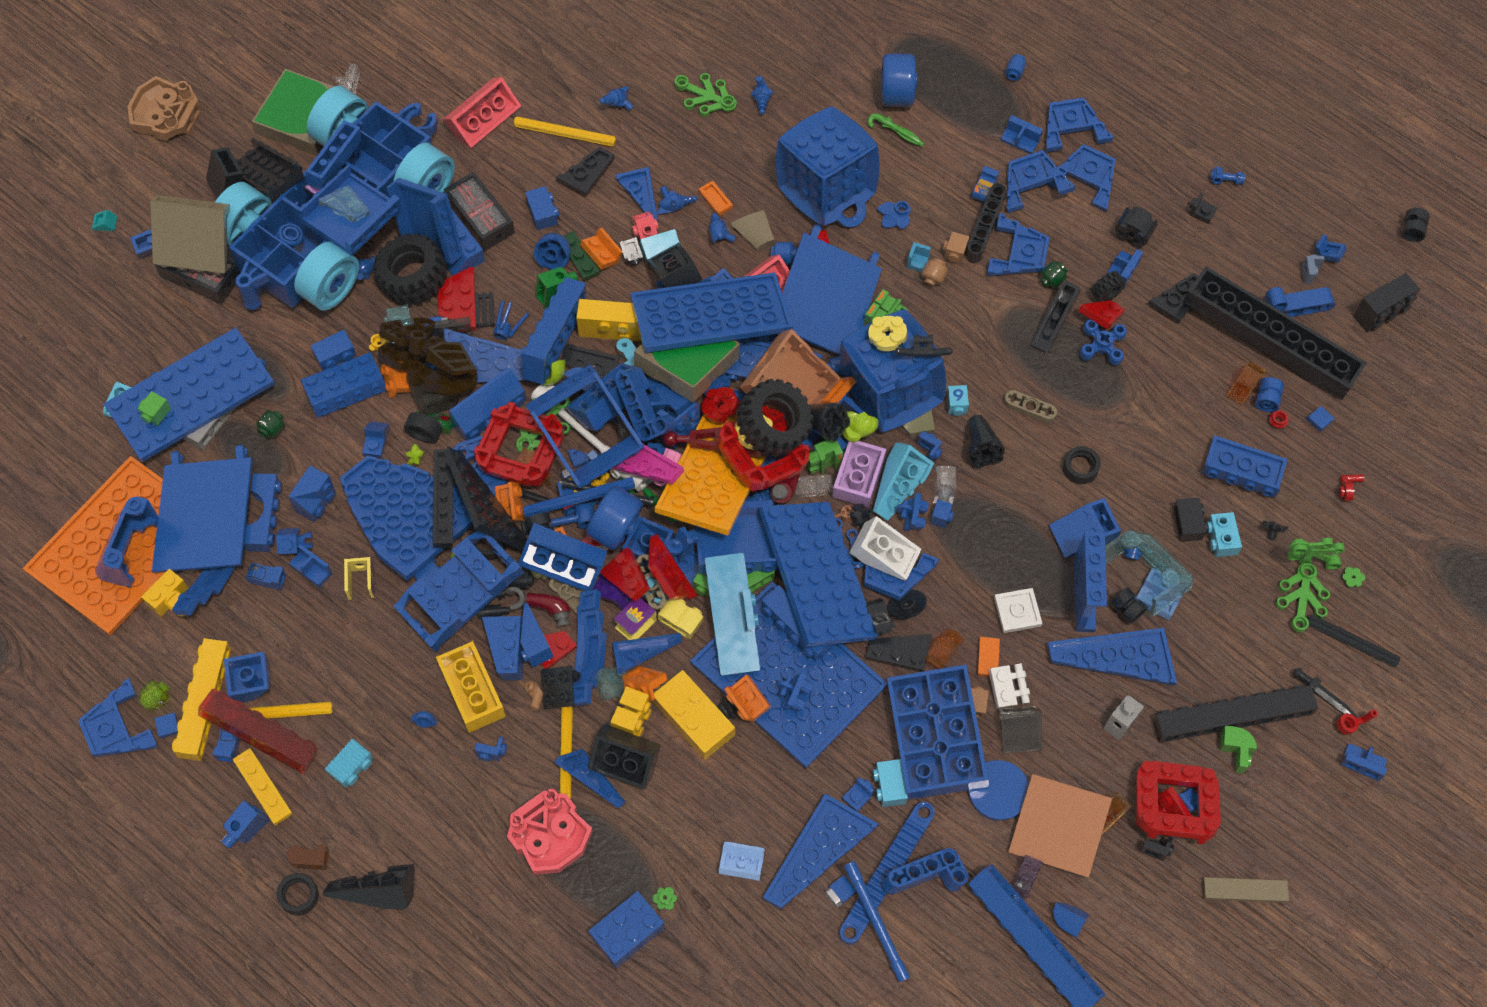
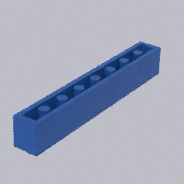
[969,864,1106,1007]

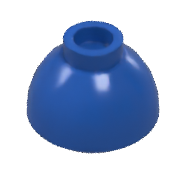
[278,223,304,248]

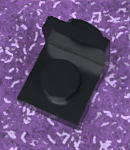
[1189,193,1218,224]
[1140,836,1174,861]

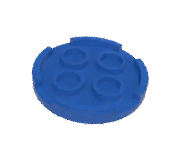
[969,760,1029,821]

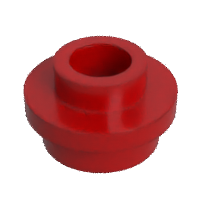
[1269,410,1289,429]

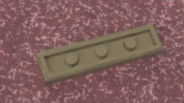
[1203,877,1289,903]

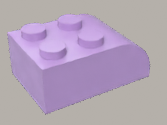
[832,441,886,508]

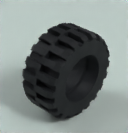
[373,233,447,305]
[736,379,814,457]

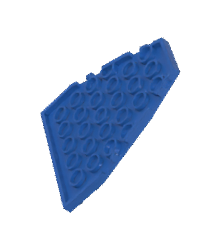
[340,455,473,580]

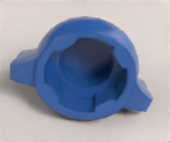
[411,711,437,728]

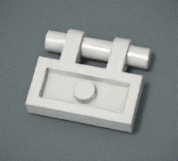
[988,663,1030,709]

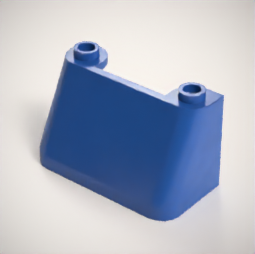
[95,497,158,588]

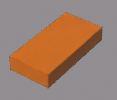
[698,181,733,216]
[821,377,856,403]
[977,637,1000,677]

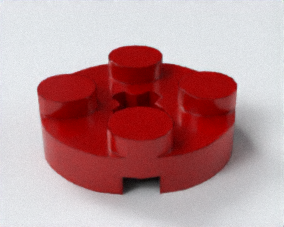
[702,387,739,423]

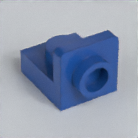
[842,777,874,812]

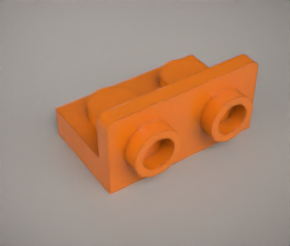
[580,228,622,270]
[622,666,667,701]

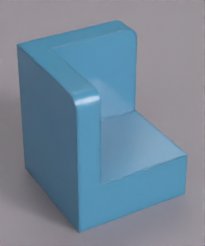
[907,242,931,272]

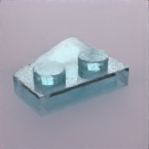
[318,185,370,222]

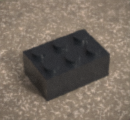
[1353,273,1420,332]
[588,724,661,790]

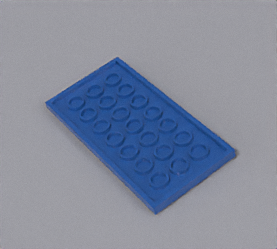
[630,272,793,353]
[103,327,275,462]
[759,502,878,647]

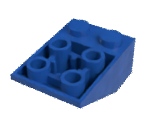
[1049,498,1121,559]

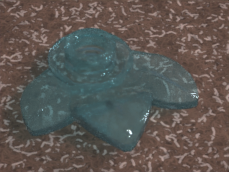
[595,667,626,700]

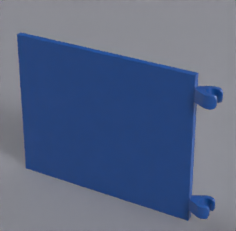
[782,224,882,356]
[152,445,252,573]

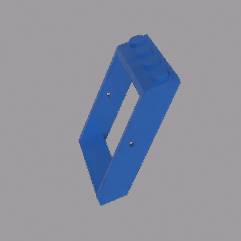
[526,364,644,488]

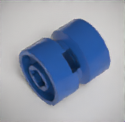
[1255,377,1284,412]

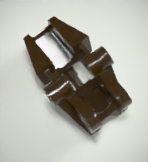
[378,318,478,396]

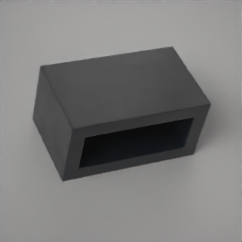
[1173,498,1208,542]

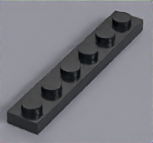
[433,449,454,548]

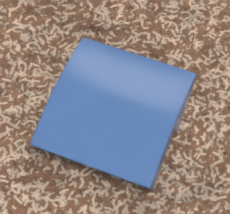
[1136,568,1187,620]

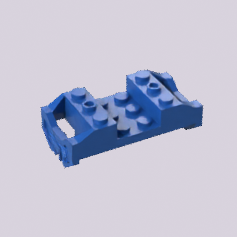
[393,531,524,652]

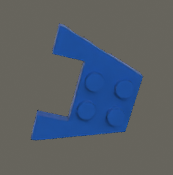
[1046,97,1114,152]
[1047,144,1116,212]
[1007,150,1075,213]
[987,213,1050,276]
[864,553,939,601]
[78,678,158,757]

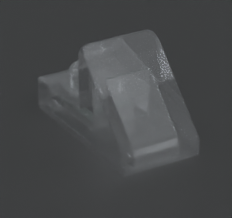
[333,64,360,94]

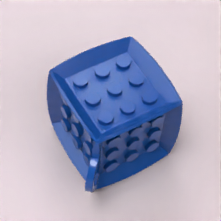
[776,106,880,227]
[840,309,947,433]

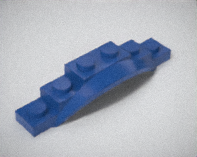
[172,523,247,616]
[573,589,607,707]

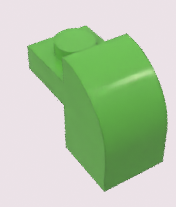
[1220,726,1257,773]

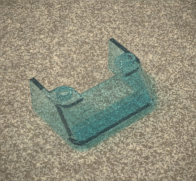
[1105,530,1194,616]

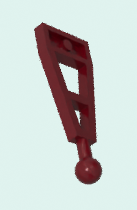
[663,427,766,457]

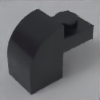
[866,598,895,635]

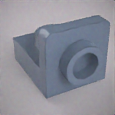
[1302,255,1325,284]

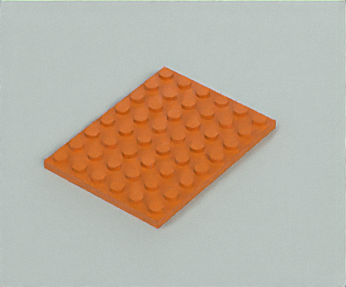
[22,456,165,636]

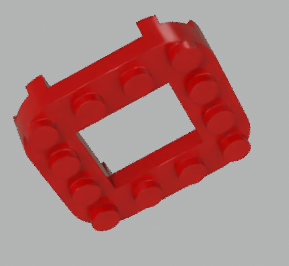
[474,402,564,486]
[717,406,810,491]
[1134,761,1221,844]

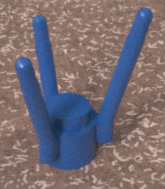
[493,300,529,340]

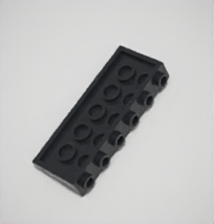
[236,138,304,199]

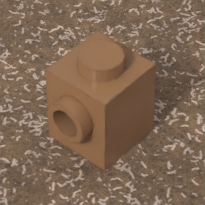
[943,231,969,263]
[971,686,989,719]

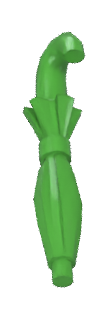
[867,113,924,147]

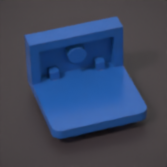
[656,402,700,449]

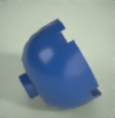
[534,233,571,270]

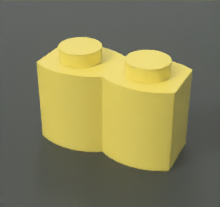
[658,598,704,640]

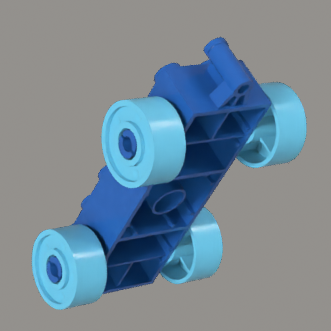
[215,86,455,311]

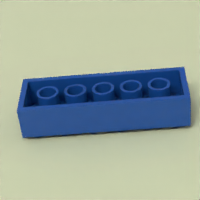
[521,277,586,385]

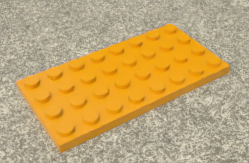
[655,413,767,536]

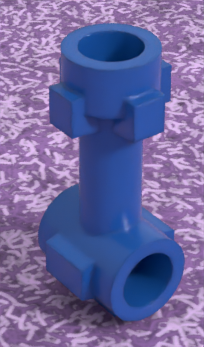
[1210,167,1245,185]

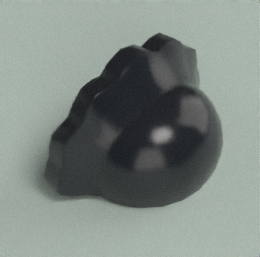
[717,697,736,720]

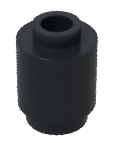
[508,570,534,590]

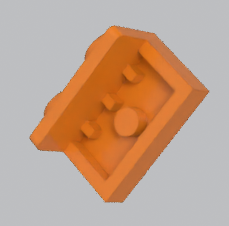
[381,361,417,398]
[495,482,524,522]
[724,675,772,722]

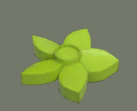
[406,444,424,465]

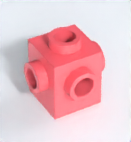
[631,212,659,239]

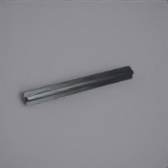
[1308,614,1401,667]

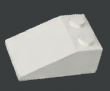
[850,516,921,581]

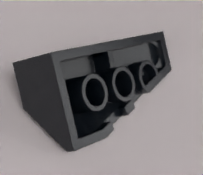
[323,864,415,910]

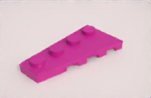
[611,444,685,485]

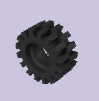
[1091,271,1126,302]

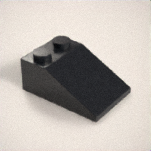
[647,242,702,288]

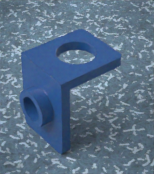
[1179,788,1198,813]

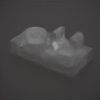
[795,474,833,498]

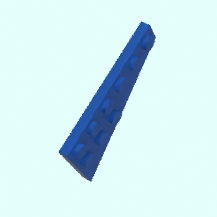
[444,328,530,383]
[1047,628,1177,686]
[763,793,879,910]

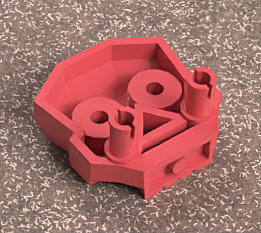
[507,789,593,875]

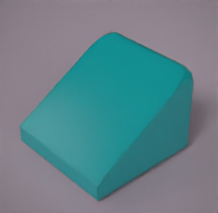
[92,210,117,231]

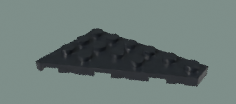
[444,447,527,551]

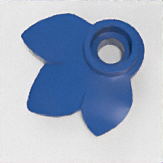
[877,201,911,230]

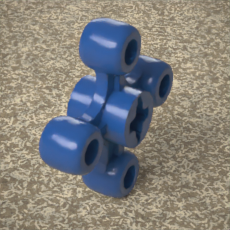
[1080,319,1127,366]

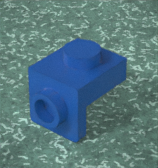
[1315,235,1347,262]
[917,431,943,462]
[474,736,507,762]

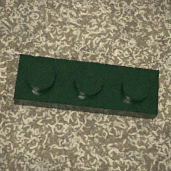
[563,231,600,282]

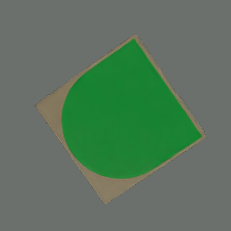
[252,69,335,156]
[634,340,740,403]

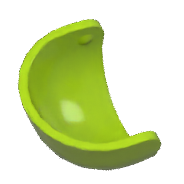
[544,360,566,386]

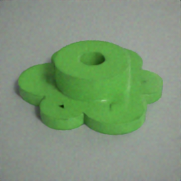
[1342,567,1365,587]
[653,887,677,910]

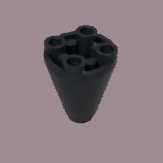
[808,402,850,442]
[967,415,1005,469]

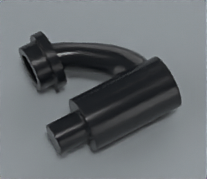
[478,589,510,619]

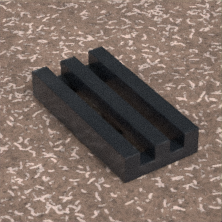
[475,292,495,328]

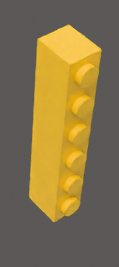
[172,638,231,761]

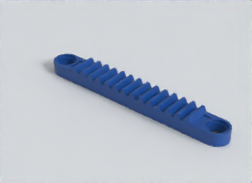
[840,802,935,945]

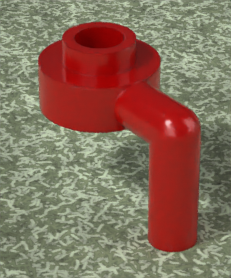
[1339,474,1364,501]
[1336,709,1378,735]

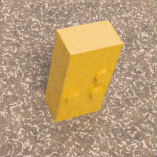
[577,299,642,342]
[436,641,506,733]
[653,670,735,760]

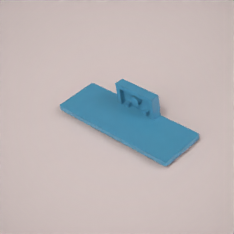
[705,553,760,676]

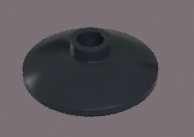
[888,590,927,619]

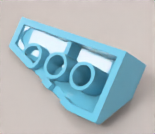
[873,442,934,521]

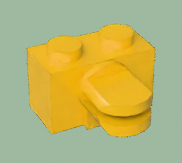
[141,569,189,617]

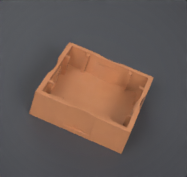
[740,329,841,422]

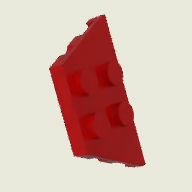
[438,266,477,331]
[649,534,698,600]

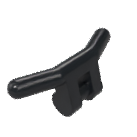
[894,335,953,357]

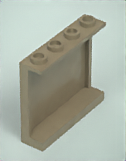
[150,195,231,275]

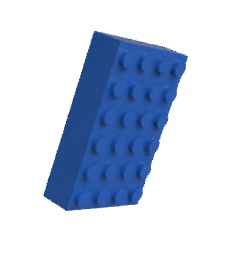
[887,664,989,800]

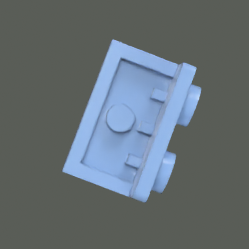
[718,841,765,881]

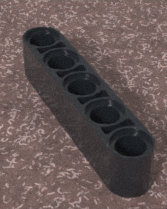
[966,183,1006,264]

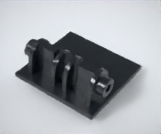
[541,666,581,709]

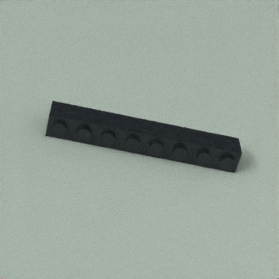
[1153,685,1318,743]

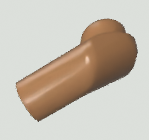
[525,681,543,711]

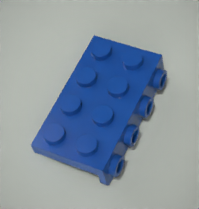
[724,338,771,382]
[301,352,386,417]
[1202,435,1288,498]

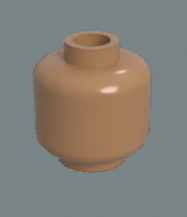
[921,258,948,287]

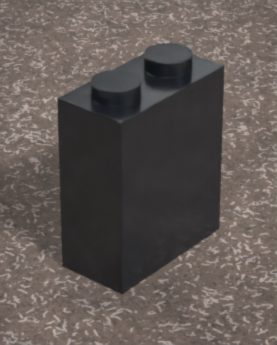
[206,147,243,199]

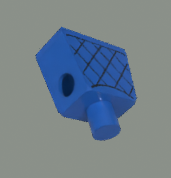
[221,800,270,849]

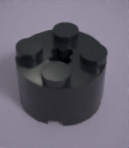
[1115,207,1158,249]

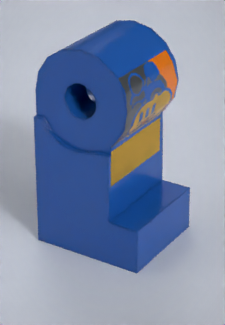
[971,166,999,203]

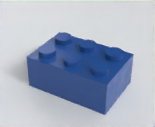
[588,891,665,969]

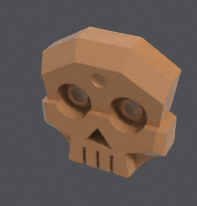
[127,76,201,141]

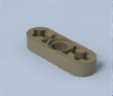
[1004,390,1057,423]
[637,554,667,610]

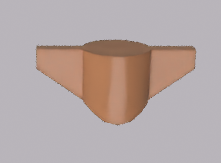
[835,505,854,523]

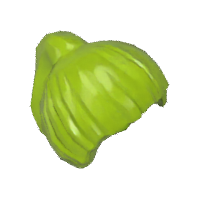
[843,411,879,442]

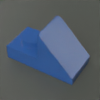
[362,421,390,459]

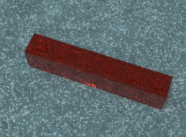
[198,688,318,775]

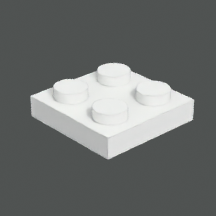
[994,588,1042,633]

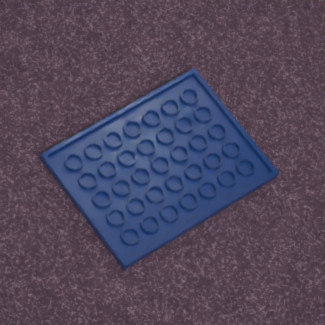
[690,582,888,769]

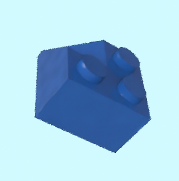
[288,466,336,522]
[622,516,674,568]
[224,651,271,704]

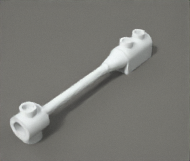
[531,385,653,492]

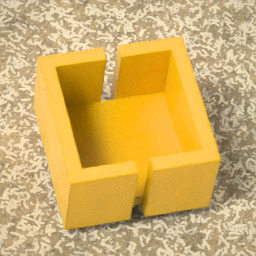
[610,686,652,737]

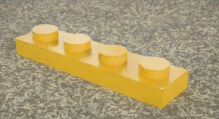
[233,748,293,826]

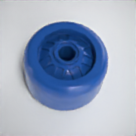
[881,53,917,107]
[586,486,643,550]

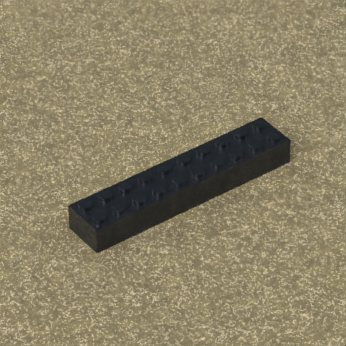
[1182,266,1367,400]

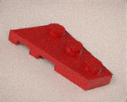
[600,547,650,601]

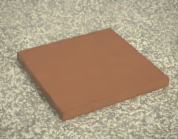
[1009,774,1112,878]

